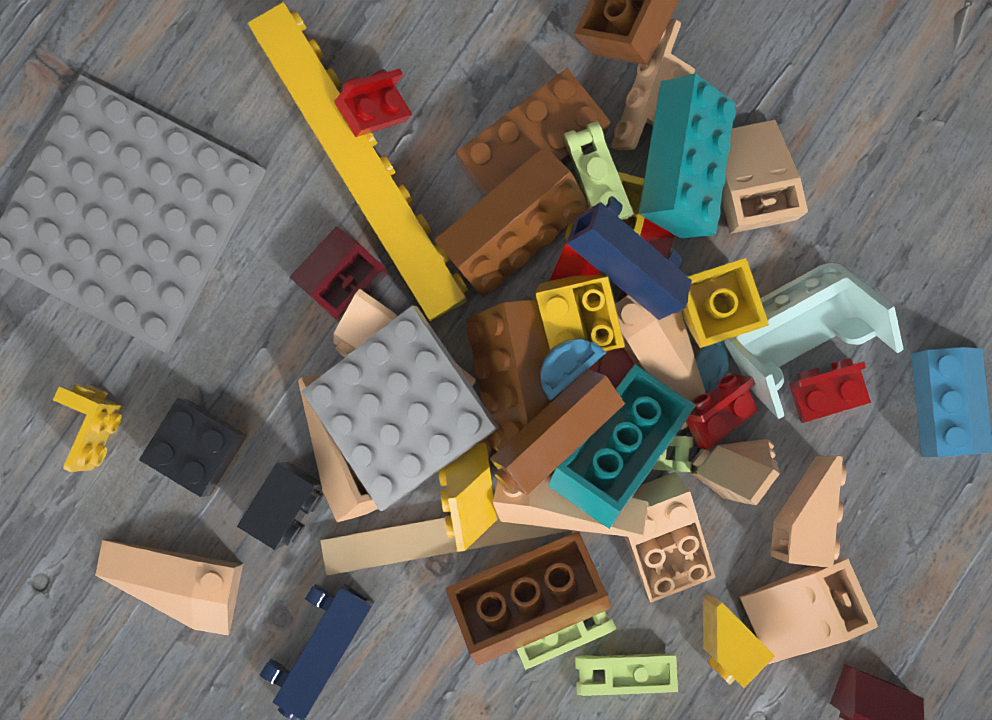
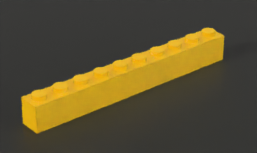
[248,2,468,323]

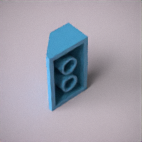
[911,347,992,457]

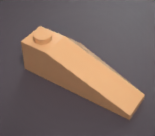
[333,289,476,387]
[615,295,705,430]
[298,374,378,522]
[690,439,780,505]
[493,470,649,538]
[95,539,243,635]

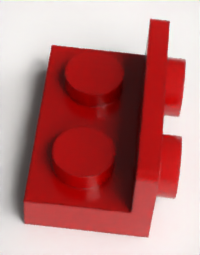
[334,69,413,138]
[789,358,871,423]
[686,373,759,450]

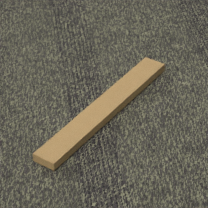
[320,512,573,576]

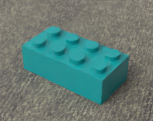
[639,73,736,239]
[548,365,696,529]

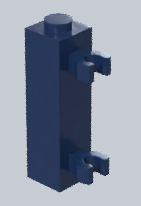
[567,196,692,320]
[259,584,375,720]

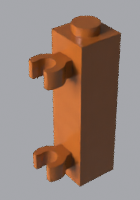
[490,369,625,495]

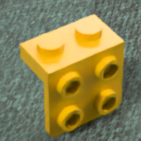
[53,383,123,472]

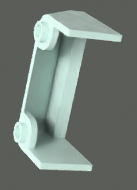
[724,263,903,419]

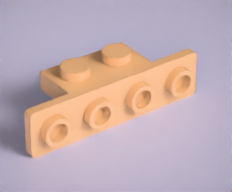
[611,19,695,151]

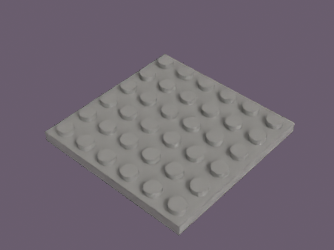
[0,75,266,354]

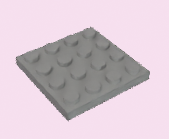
[302,306,500,512]

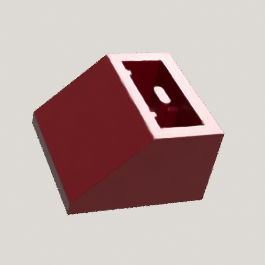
[289,226,388,322]
[830,664,924,720]

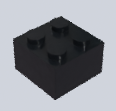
[139,398,247,497]
[236,462,324,550]

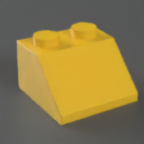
[681,258,769,348]
[703,593,775,688]

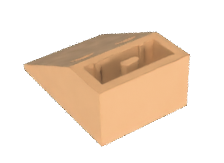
[722,120,808,234]
[770,456,846,568]
[624,472,716,603]
[739,556,878,664]

